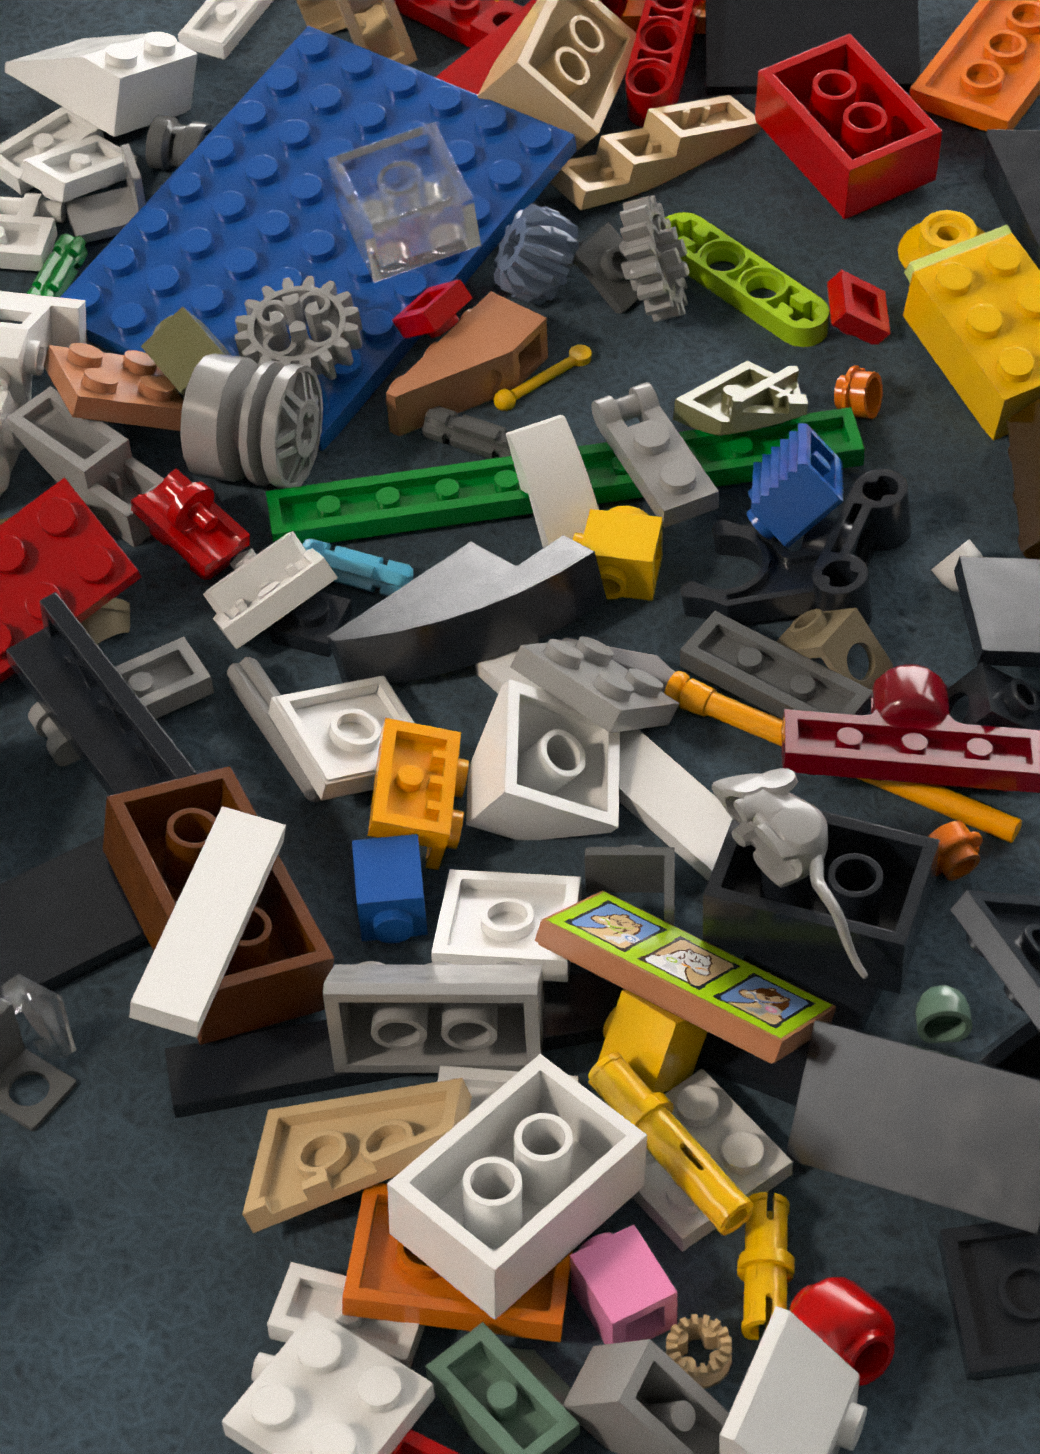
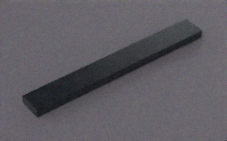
[165,972,624,1118]

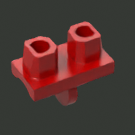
[131,468,250,580]

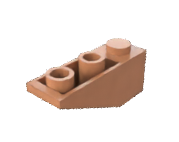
[386,291,548,436]

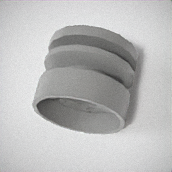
[180,353,323,489]

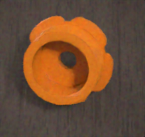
[834,365,883,419]
[928,821,983,881]

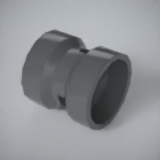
[146,115,214,171]

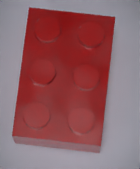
[755,34,943,219]

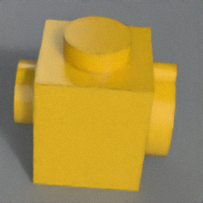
[573,506,663,601]

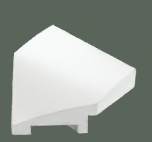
[203,531,338,649]

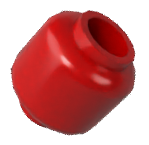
[790,1276,895,1386]

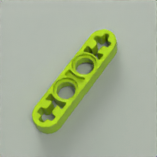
[665,212,830,347]

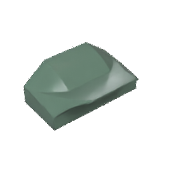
[425,1322,580,1454]

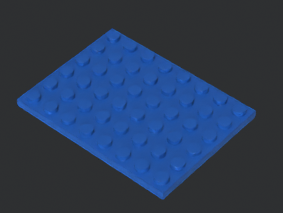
[60,25,577,451]

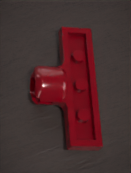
[781,664,1040,793]

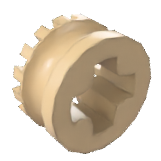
[666,1314,732,1388]

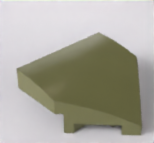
[673,361,808,435]

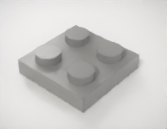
[510,636,680,733]

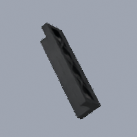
[6,592,197,796]

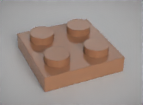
[44,343,184,431]

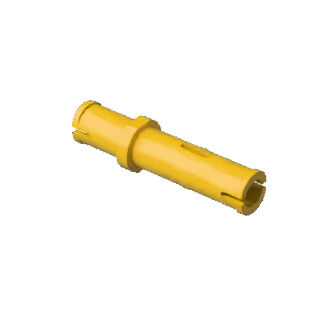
[588,1052,754,1236]

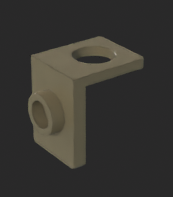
[776,608,893,691]

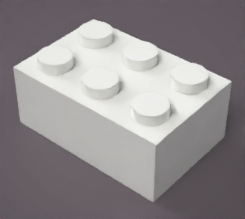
[387,1054,647,1320]

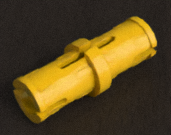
[737,1192,795,1340]

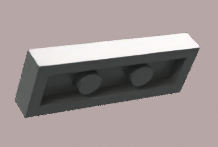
[680,611,873,719]

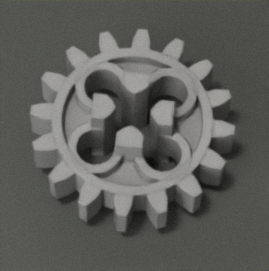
[619,195,690,322]
[234,276,363,380]

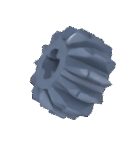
[493,204,579,305]

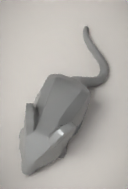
[712,768,868,979]

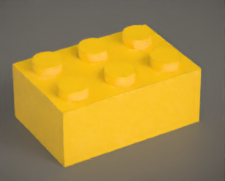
[903,233,1040,440]

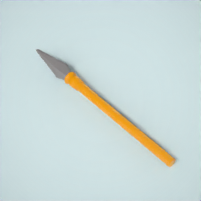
[561,638,1022,843]

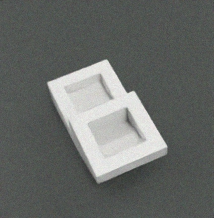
[506,415,599,548]

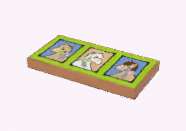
[534,891,836,1064]

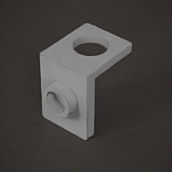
[65,144,146,243]

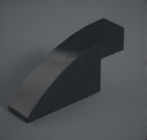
[327,535,607,684]

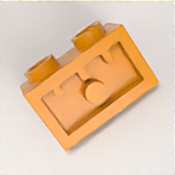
[368,718,469,870]

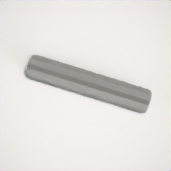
[227,657,321,802]

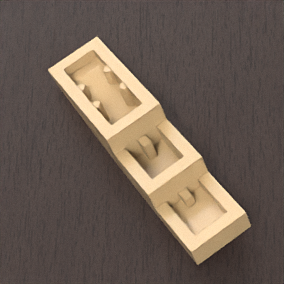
[550,95,761,210]

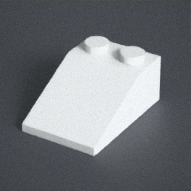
[5,32,197,137]

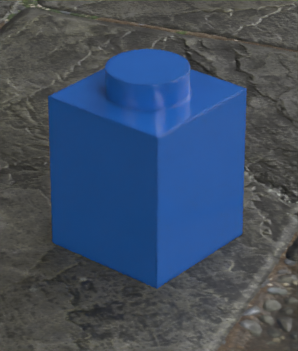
[352,834,428,943]

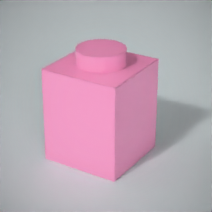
[570,1224,677,1344]

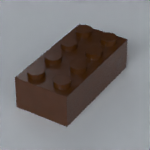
[103,766,334,1045]

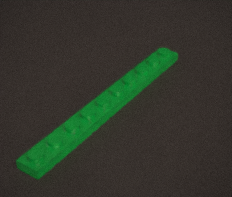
[265,407,865,545]

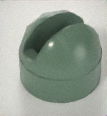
[915,985,973,1043]

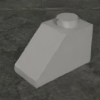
[562,1339,729,1454]

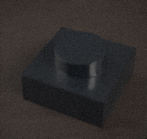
[271,592,352,658]

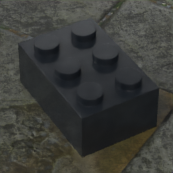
[703,811,940,994]

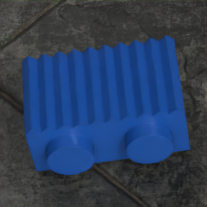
[747,423,844,548]

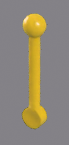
[493,345,592,411]

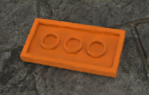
[909,0,1040,132]

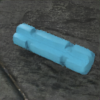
[303,538,413,597]

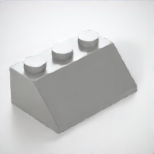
[323,961,544,1073]

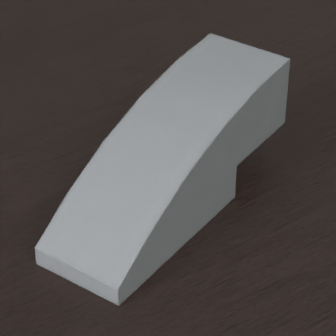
[6,386,164,548]

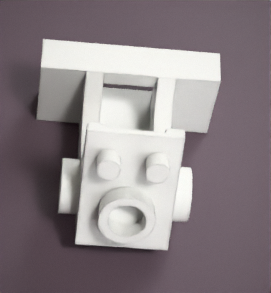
[0,291,87,409]

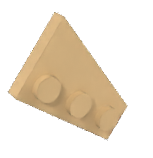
[242,1078,472,1233]

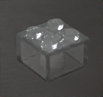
[328,122,481,283]

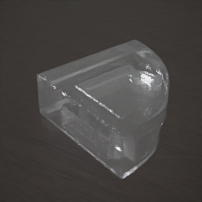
[1,974,77,1060]

